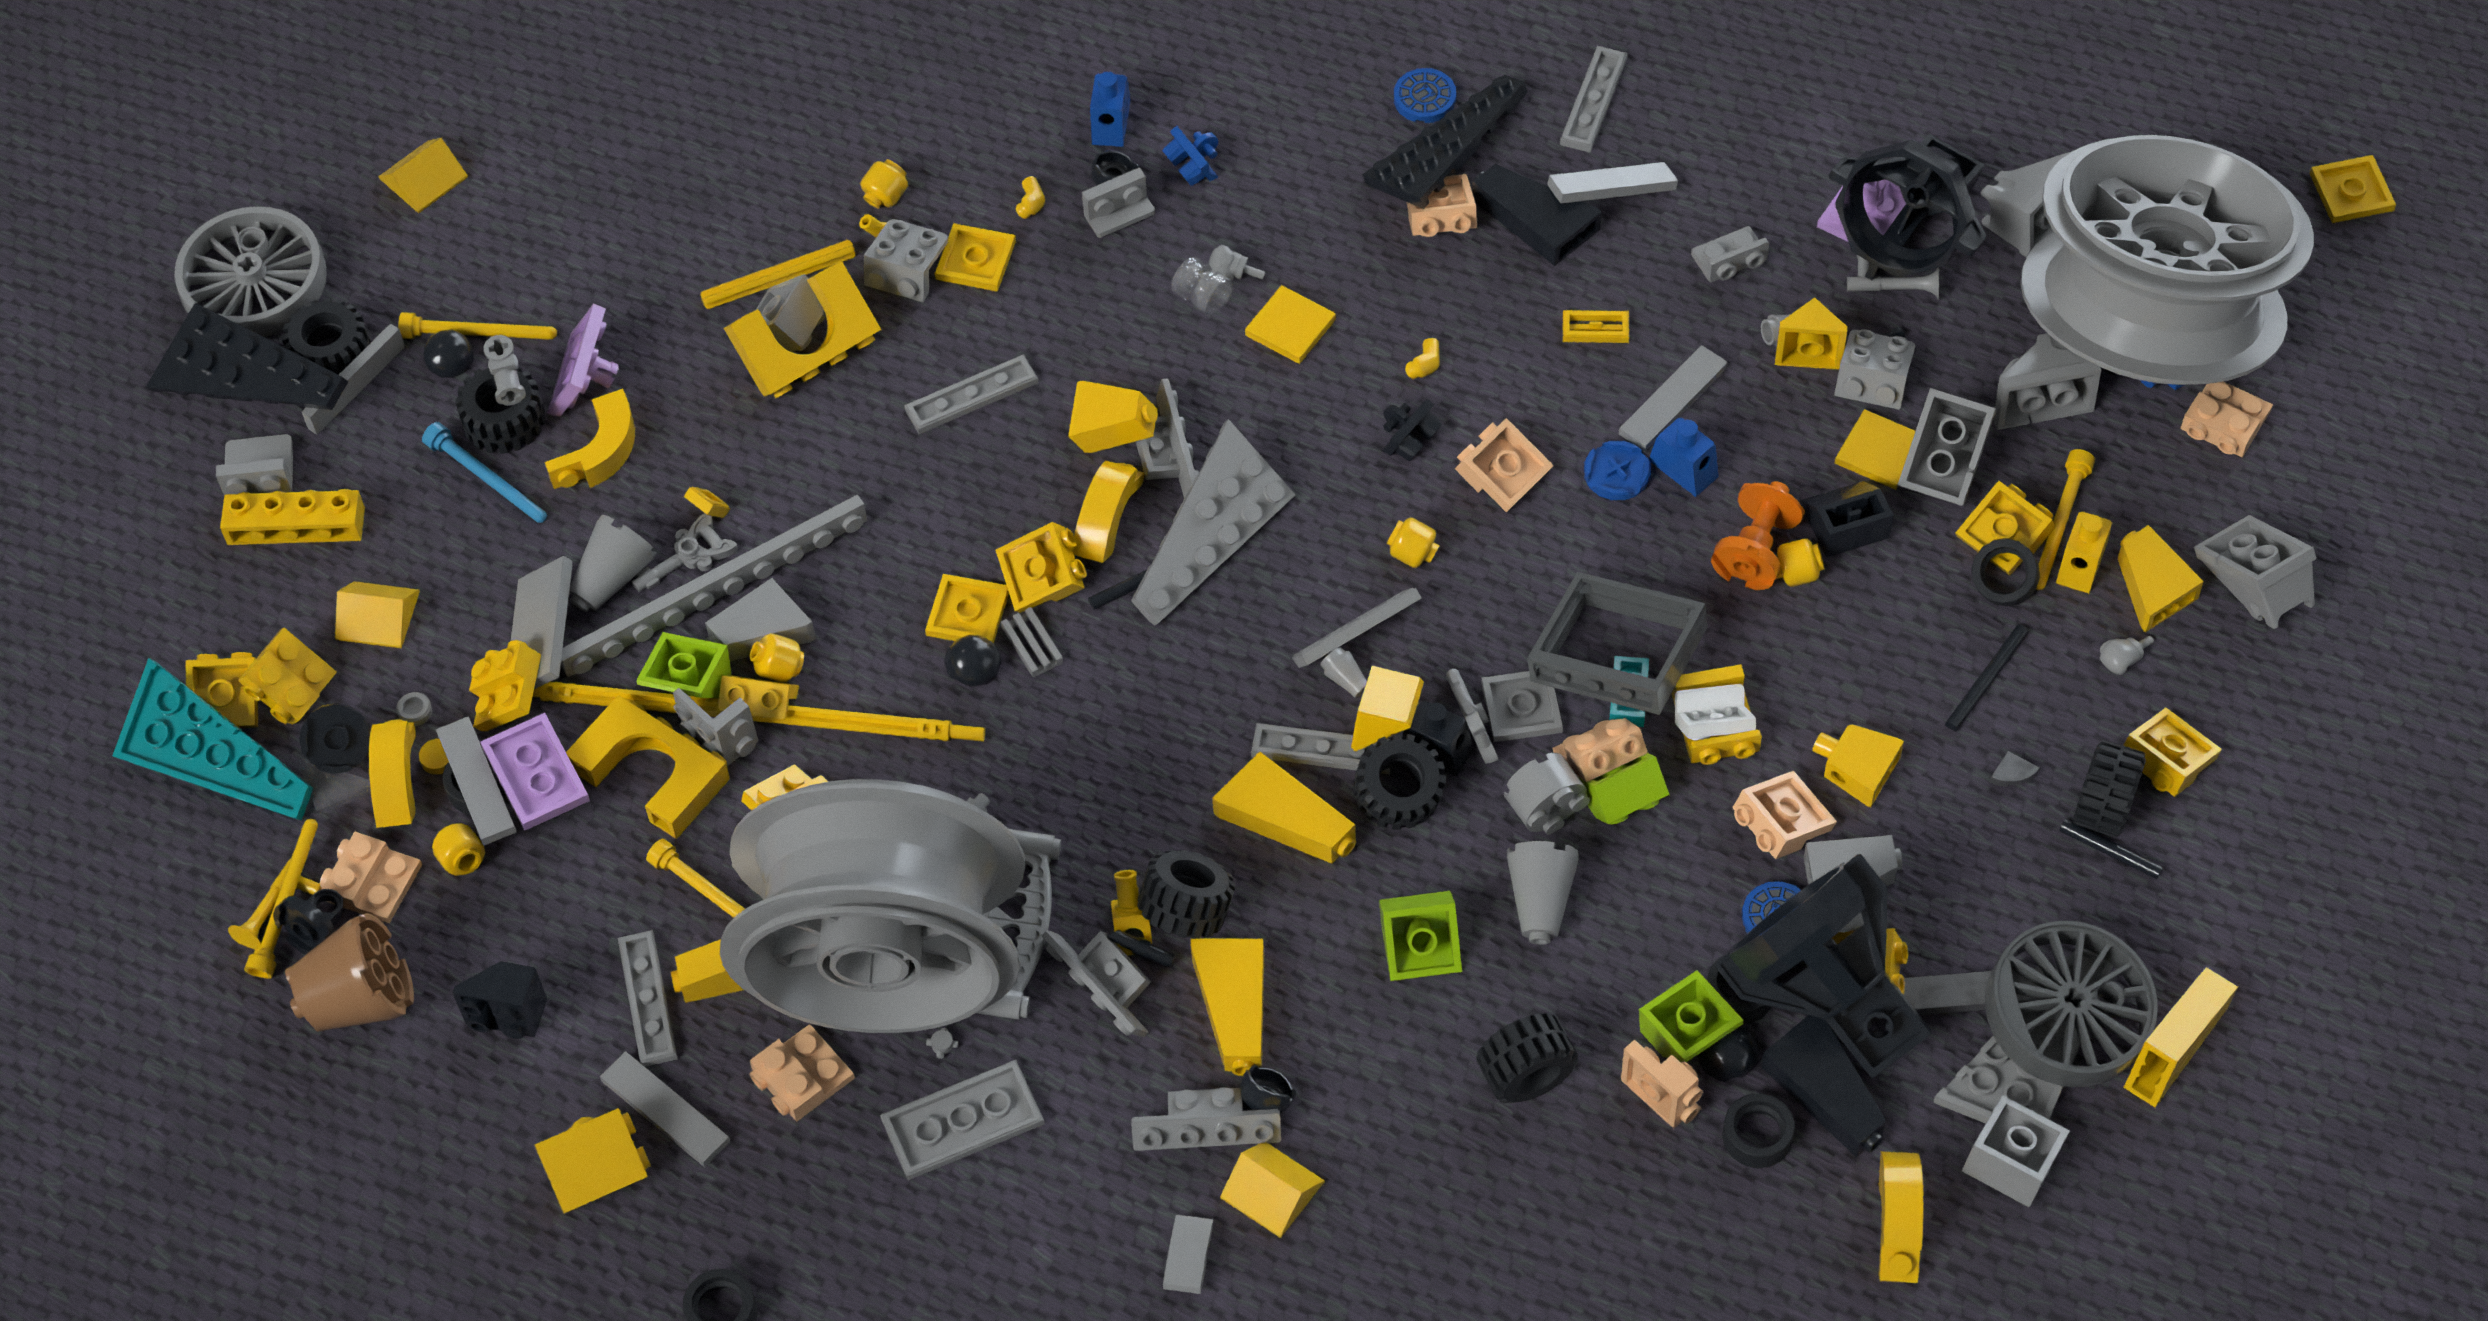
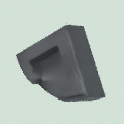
[1990,751,2040,787]

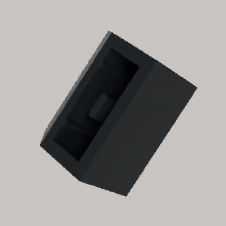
[1800,481,1894,557]
[452,961,548,1039]

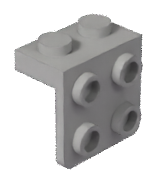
[864,219,948,303]
[1834,329,1915,410]
[216,434,293,496]
[673,688,759,766]

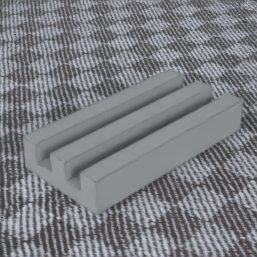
[1001,607,1063,677]

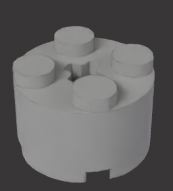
[1504,753,1590,835]

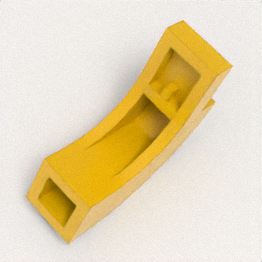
[545,389,635,489]
[1072,460,1145,563]
[369,719,416,828]
[1879,1151,1923,1283]

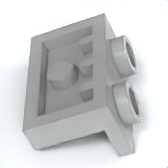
[1082,168,1155,238]
[1691,226,1769,283]

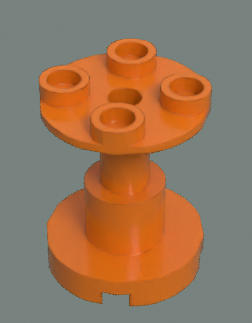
[1711,481,1805,590]

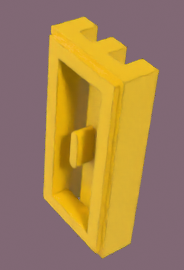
[1563,310,1629,343]

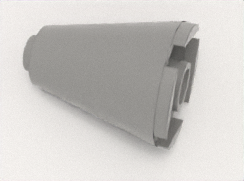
[569,515,657,612]
[1507,841,1579,945]

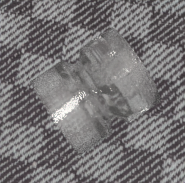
[1171,257,1233,316]

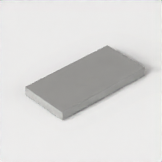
[511,556,572,689]
[880,1060,1045,1180]

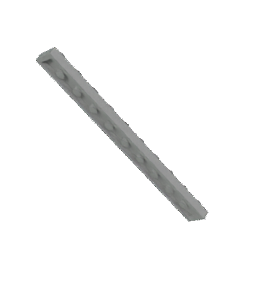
[561,494,867,677]

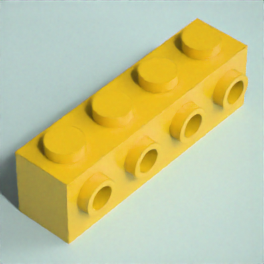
[220,489,365,545]

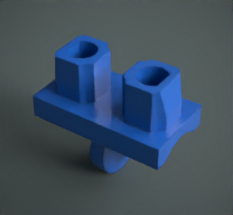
[1162,126,1219,186]

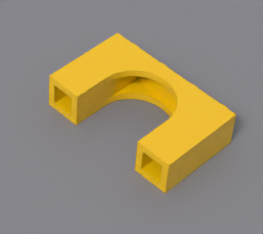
[724,261,881,398]
[566,695,730,839]

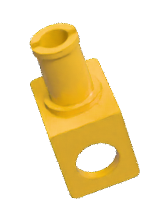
[1111,870,1152,955]

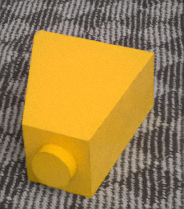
[1068,381,1158,453]
[2118,525,2204,632]

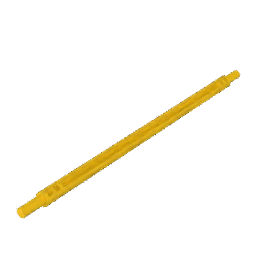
[533,681,985,742]

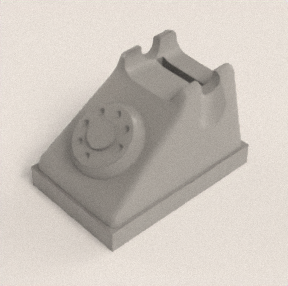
[1981,152,2070,257]
[1993,333,2101,430]
[1898,388,1997,507]
[2194,515,2316,629]

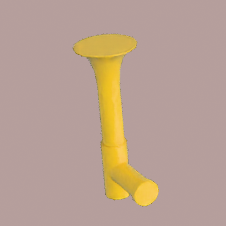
[228,859,322,950]

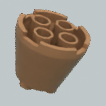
[285,913,414,1032]

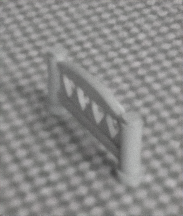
[977,829,1062,1020]

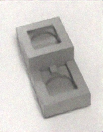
[1163,1215,1213,1294]

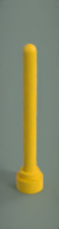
[398,312,557,340]
[2036,449,2095,590]
[244,819,318,979]
[646,838,745,918]

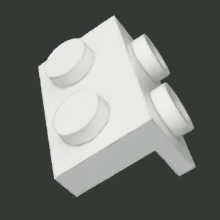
[1675,684,1756,741]

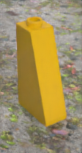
[1212,752,1356,863]
[1191,938,1264,1076]
[671,939,743,1003]
[2123,967,2238,1107]

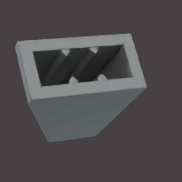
[705,578,816,661]
[1804,835,1902,886]

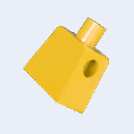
[2056,512,2112,594]
[1812,724,1904,807]

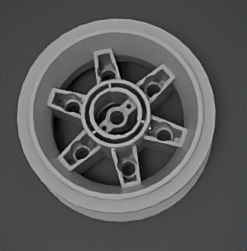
[2020,135,2314,385]
[720,779,1025,1033]

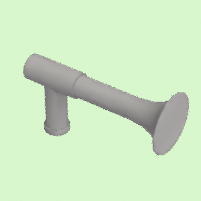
[1847,255,1939,300]

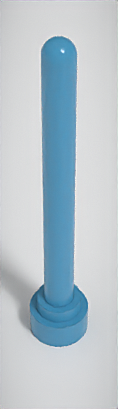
[422,422,547,523]

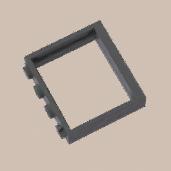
[1527,572,1708,715]

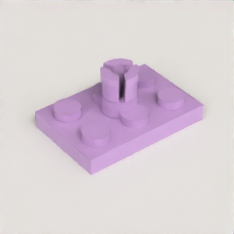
[1817,180,1906,242]
[547,304,618,417]
[480,713,590,830]

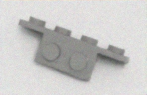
[1135,379,1199,498]
[1041,930,1151,1038]
[1131,1088,1281,1151]

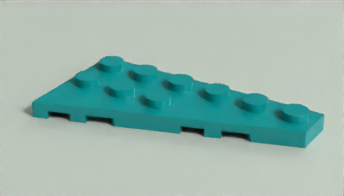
[112,658,313,821]

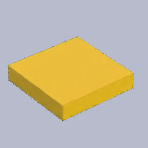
[2309,155,2396,223]
[935,223,1016,292]
[1245,285,1336,364]
[1835,409,1915,490]
[925,574,1009,643]

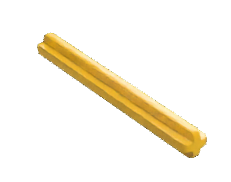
[701,240,855,309]

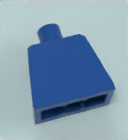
[1090,72,1130,147]
[1649,418,1719,497]

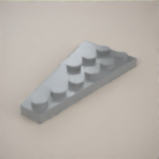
[1131,419,1295,626]
[1933,948,2113,1124]

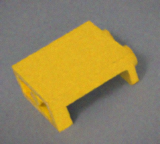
[1671,664,1762,765]
[534,1108,651,1213]

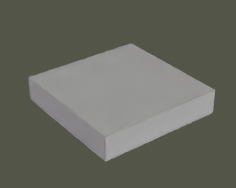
[1481,671,1563,742]

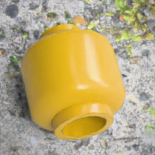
[860,159,908,209]
[1386,517,1439,568]
[1777,538,1825,587]
[750,633,804,683]
[432,823,485,876]

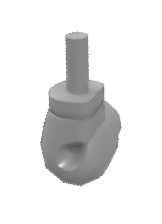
[1208,245,1265,281]
[2100,636,2154,675]

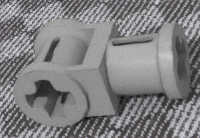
[484,335,526,406]

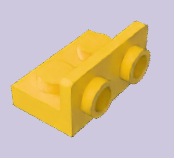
[718,675,799,719]

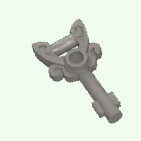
[632,513,738,592]
[1446,669,1499,764]

